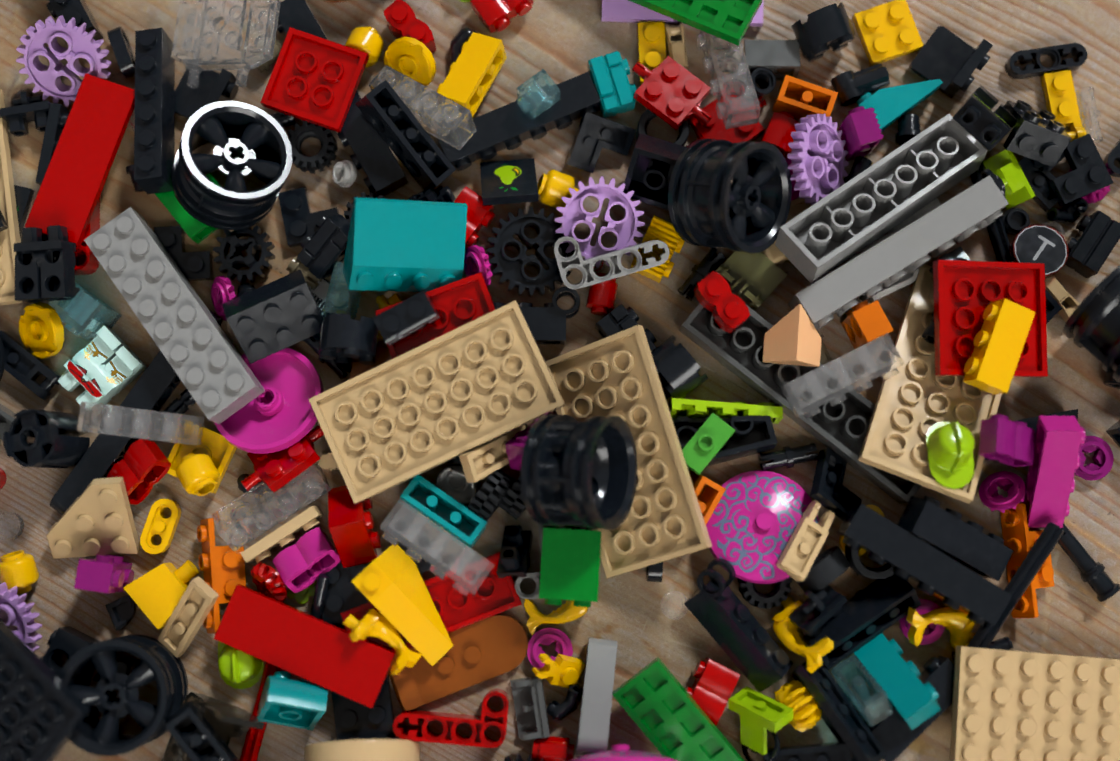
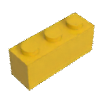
[436,32,507,120]
[963,298,1035,395]

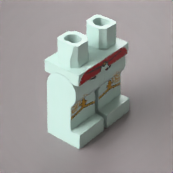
[57,325,147,411]

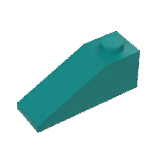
[856,79,943,131]

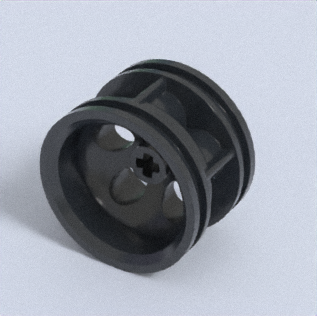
[521,414,637,530]

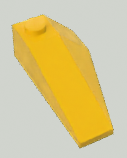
[351,542,453,666]

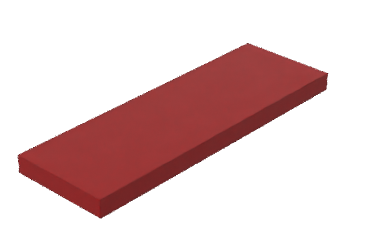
[24,73,135,246]
[340,552,522,652]
[214,584,396,708]

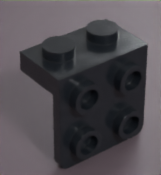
[910,26,993,99]
[175,62,240,119]
[1003,100,1072,168]

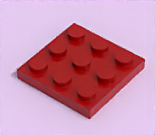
[260,27,369,133]

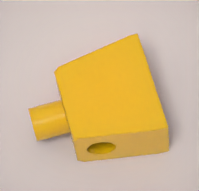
[124,560,199,630]

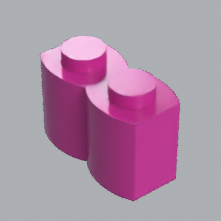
[272,527,340,593]

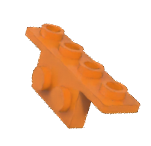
[1000,503,1054,618]
[197,518,246,634]

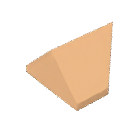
[762,303,822,367]

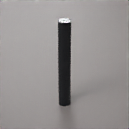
[310,574,330,619]

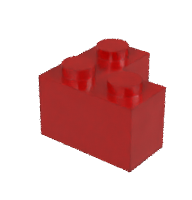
[328,485,381,568]

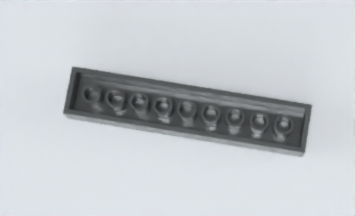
[679,303,922,504]

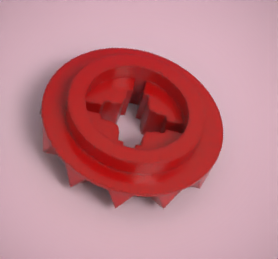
[251,563,287,602]

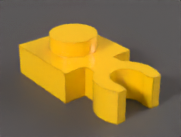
[532,653,586,688]

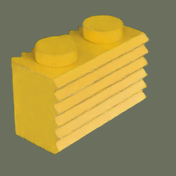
[630,216,685,283]

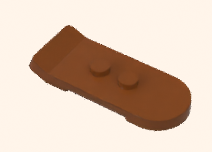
[388,615,528,711]

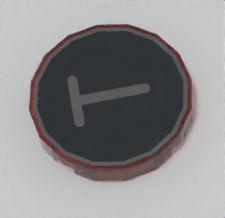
[1010,224,1068,278]

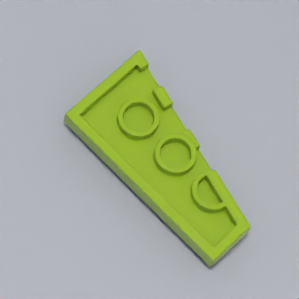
[668,398,783,424]

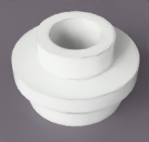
[332,160,357,188]

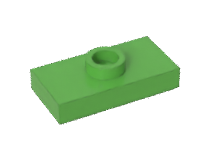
[682,413,735,476]

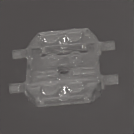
[171,0,281,88]

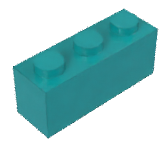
[400,475,487,552]
[854,633,941,730]

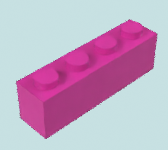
[1022,416,1085,528]

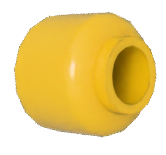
[345,26,384,68]
[537,170,578,208]
[176,453,220,496]
[0,550,39,595]

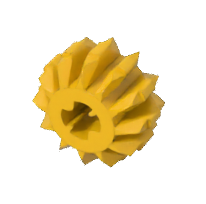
[775,680,821,732]

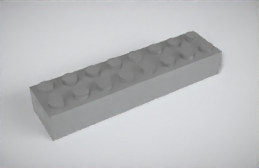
[775,114,988,284]
[788,175,1009,330]
[84,207,265,424]

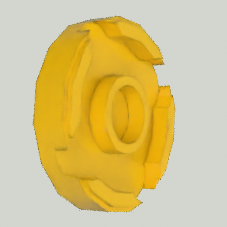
[384,37,436,92]
[19,302,64,359]

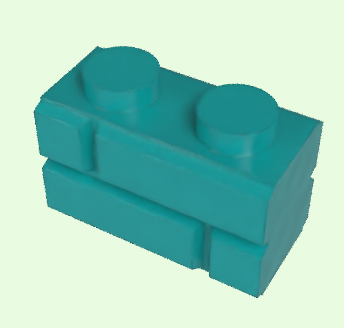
[588,51,637,118]

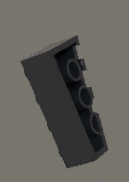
[672,416,778,471]

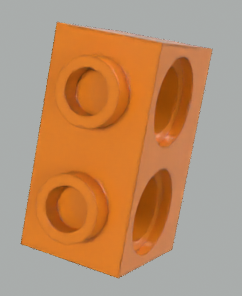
[841,300,894,352]

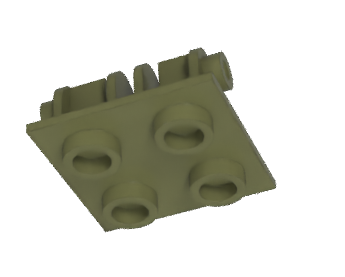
[716,251,787,311]

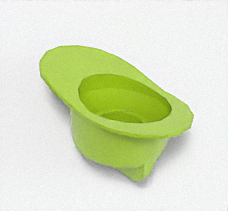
[926,421,974,489]
[218,641,264,689]

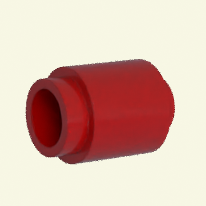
[586,273,618,316]
[532,736,575,761]

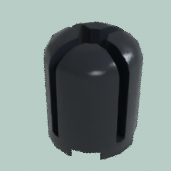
[3,409,90,469]

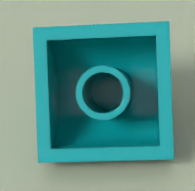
[256,671,328,730]

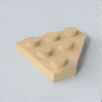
[47,477,141,559]

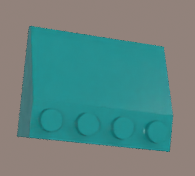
[342,197,467,292]

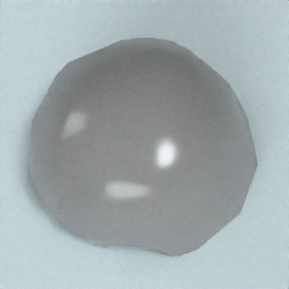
[436,464,479,505]

